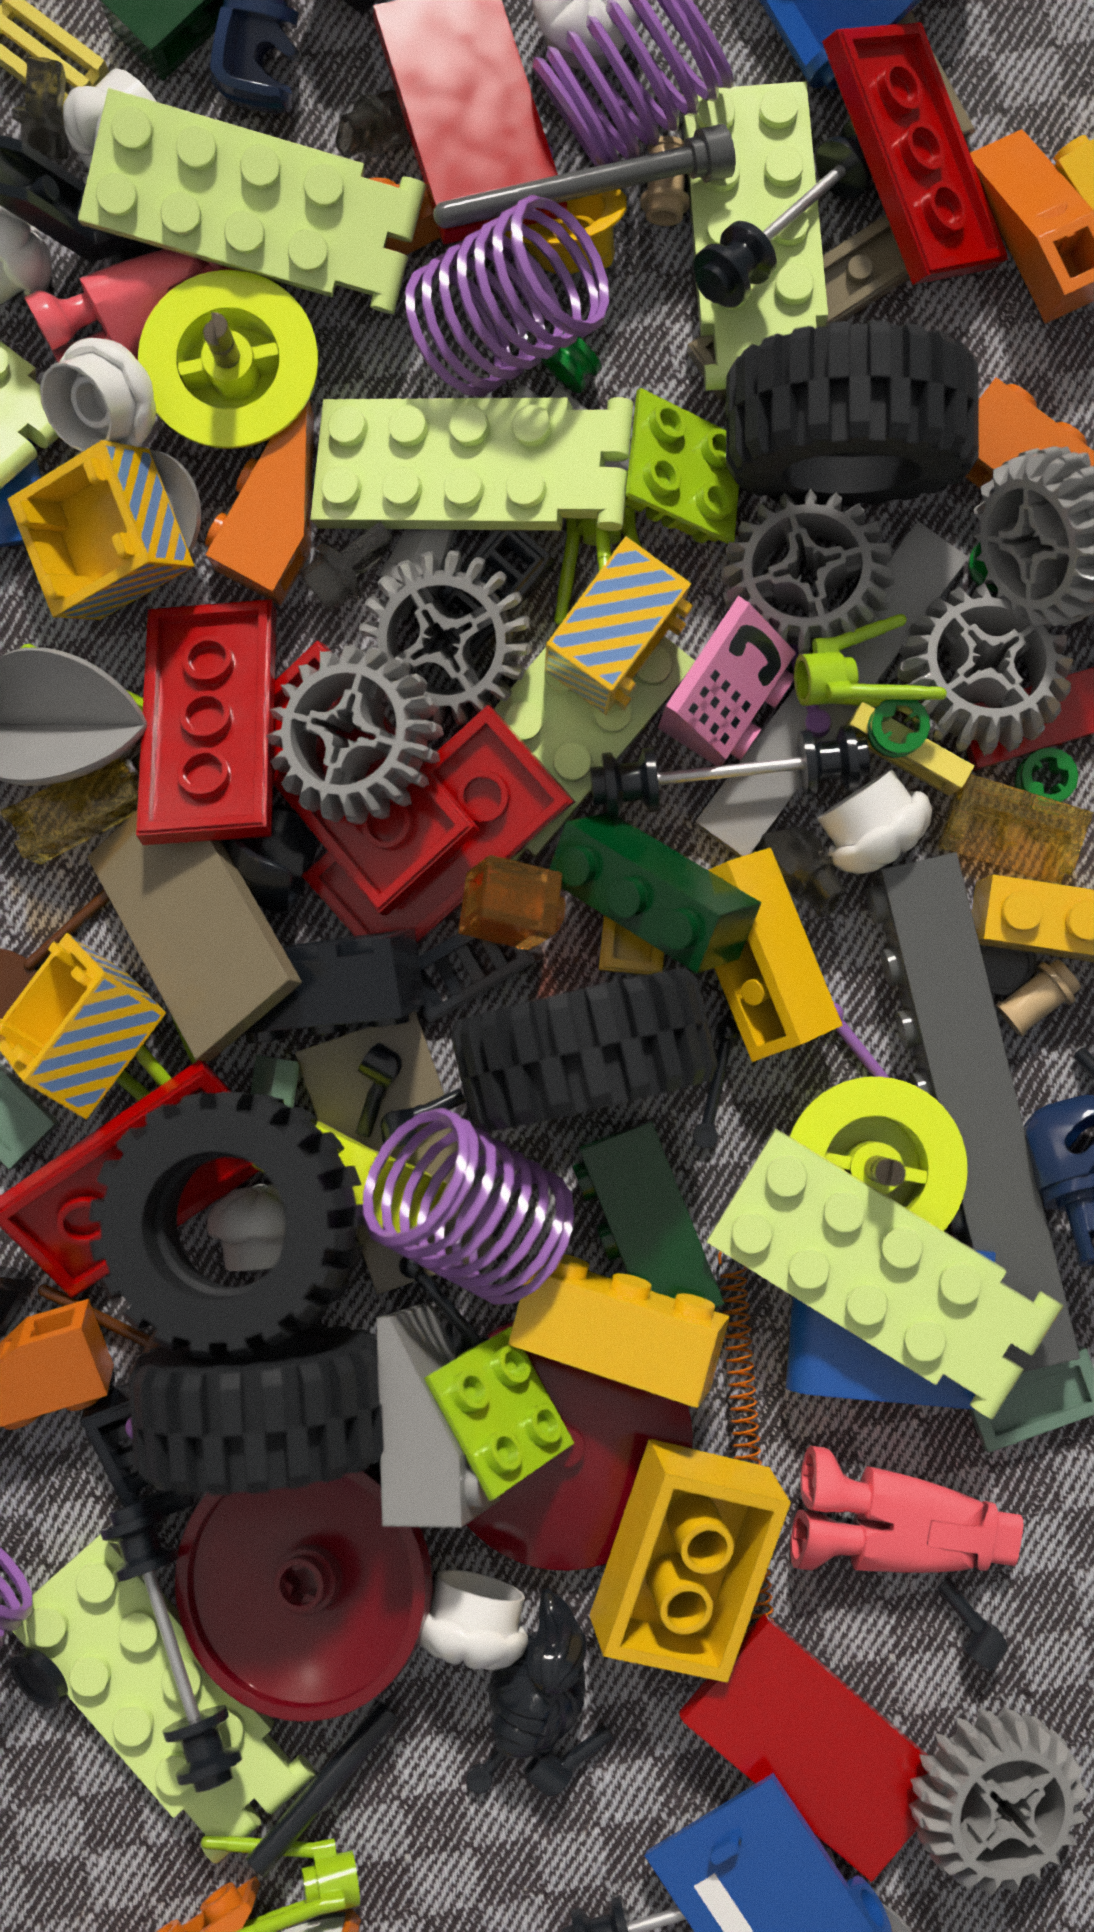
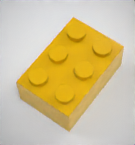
[589,1439,791,1683]

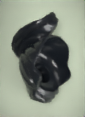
[489,1589,586,1759]

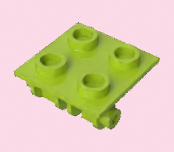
[624,388,739,544]
[424,1327,574,1501]

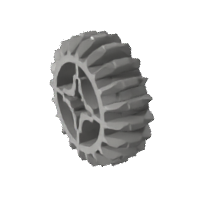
[971,446,1094,627]
[721,488,895,656]
[359,550,532,725]
[897,582,1073,756]
[266,645,444,824]
[909,1706,1089,1896]

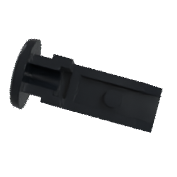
[0,135,163,264]

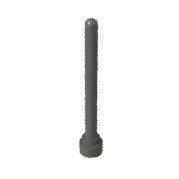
[433,124,736,229]

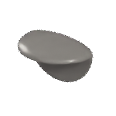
[0,647,147,786]

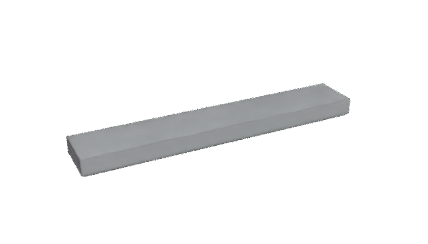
[694,521,969,857]

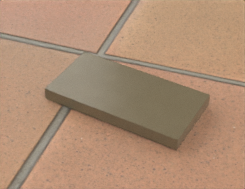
[87,811,302,1062]
[295,1011,496,1295]

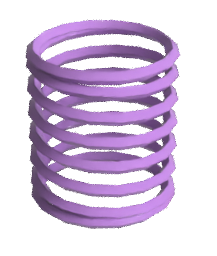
[532,0,734,166]
[406,195,609,397]
[363,1108,574,1305]

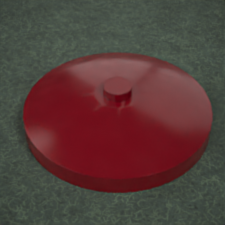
[466,1318,693,1571]
[175,1467,432,1722]

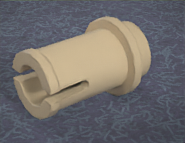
[641,136,690,226]
[995,959,1082,1037]

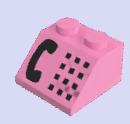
[658,596,796,766]

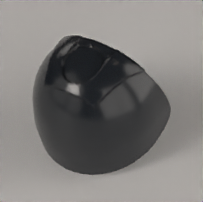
[228,806,319,913]

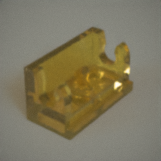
[1,754,139,865]
[937,774,1094,884]

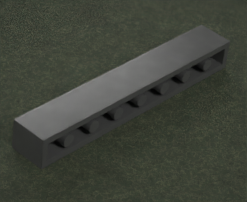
[866,852,1080,1372]

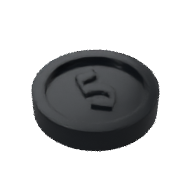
[980,945,1036,996]
[10,1648,68,1709]

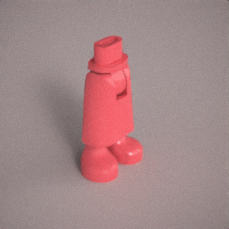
[24,249,239,363]
[790,1445,1023,1573]

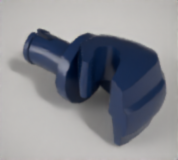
[210,0,300,114]
[1024,1095,1094,1267]

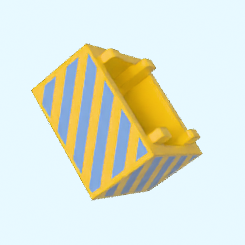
[7,440,194,620]
[545,536,693,715]
[0,933,166,1120]

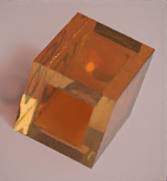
[458,855,566,951]

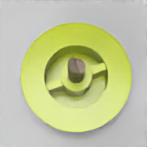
[138,270,318,449]
[789,1077,968,1231]

